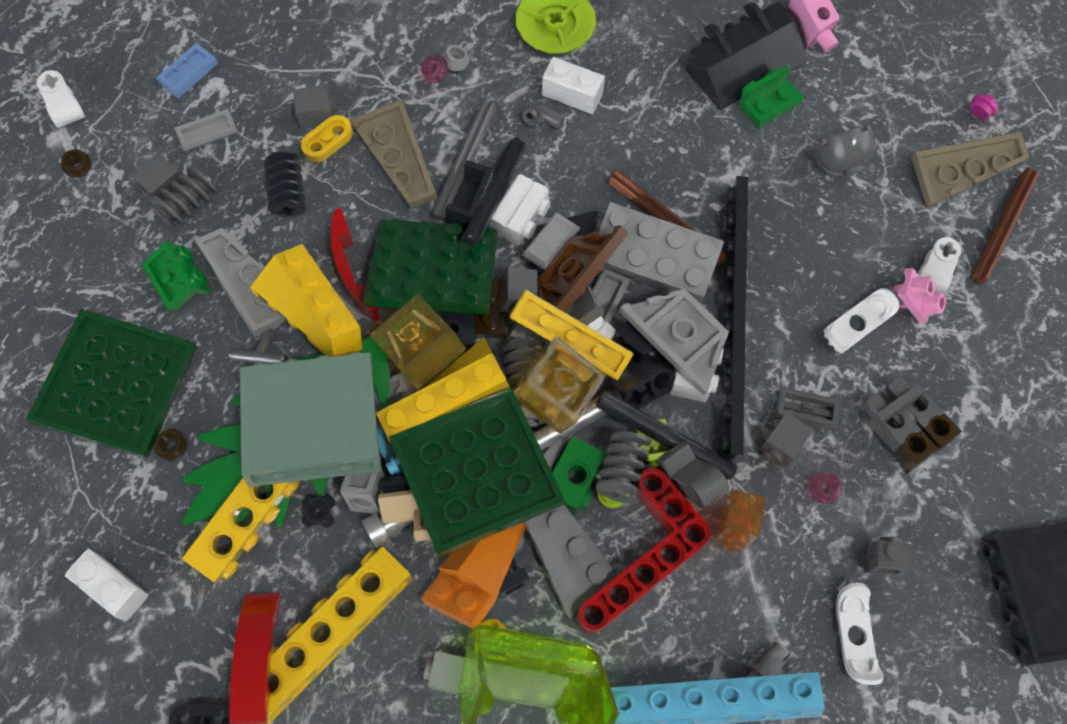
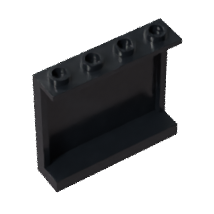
[981,522,1067,667]

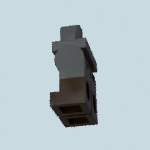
[863,377,962,474]

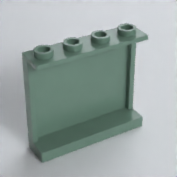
[240,352,382,487]

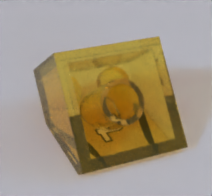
[370,294,466,390]

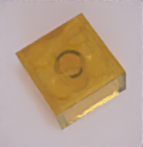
[513,336,606,434]

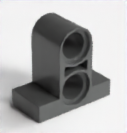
[657,441,730,510]

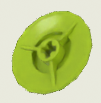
[516,0,596,54]

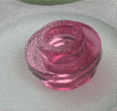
[421,55,448,84]
[810,472,842,504]

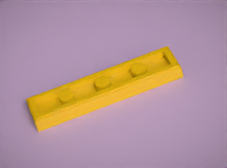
[509,289,634,381]

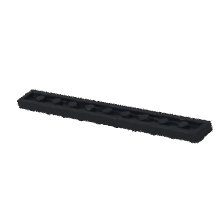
[720,176,748,464]

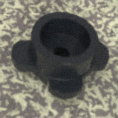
[302,495,336,528]

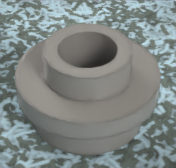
[441,45,469,71]

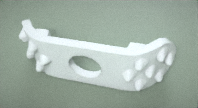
[823,288,900,354]
[836,583,884,685]

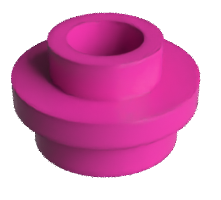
[970,94,998,120]

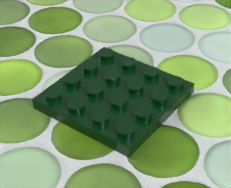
[364,219,498,314]
[26,309,198,459]
[390,387,565,558]

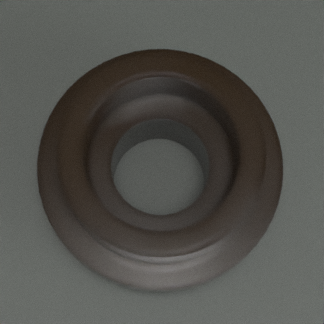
[61,149,92,178]
[154,430,188,461]

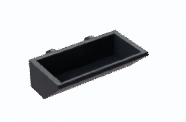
[686,1,807,110]

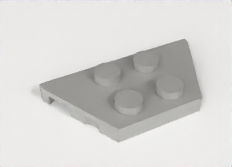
[619,289,729,396]

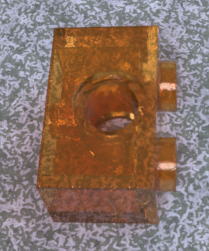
[714,489,766,552]

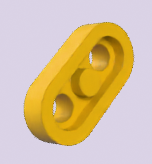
[301,115,353,163]

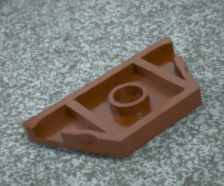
[537,225,628,313]

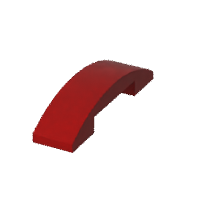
[331,207,381,323]
[230,593,281,724]

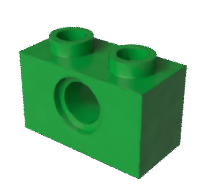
[552,436,606,516]

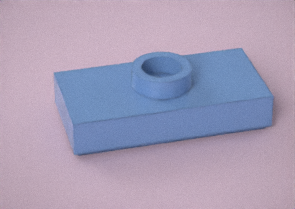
[156,43,218,99]

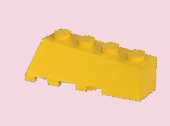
[250,244,362,357]
[376,337,510,444]

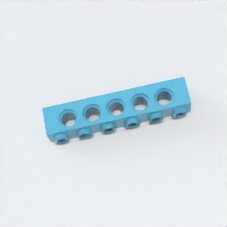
[606,672,825,724]

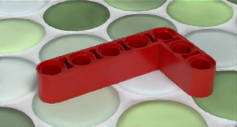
[577,468,711,635]

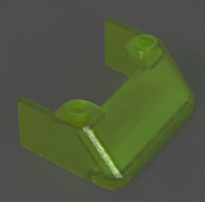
[458,625,619,724]

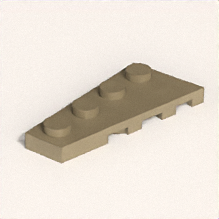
[350,100,438,209]
[911,132,1030,209]

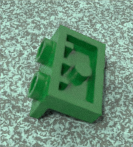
[739,65,804,129]
[141,241,211,312]

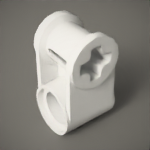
[37,70,85,128]
[917,237,961,295]

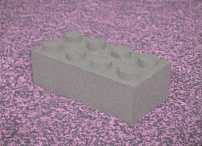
[600,202,724,304]

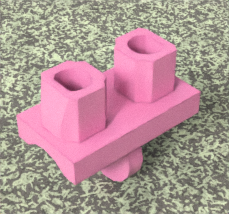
[893,268,946,323]

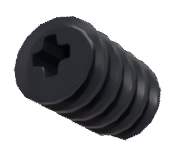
[264,151,306,217]

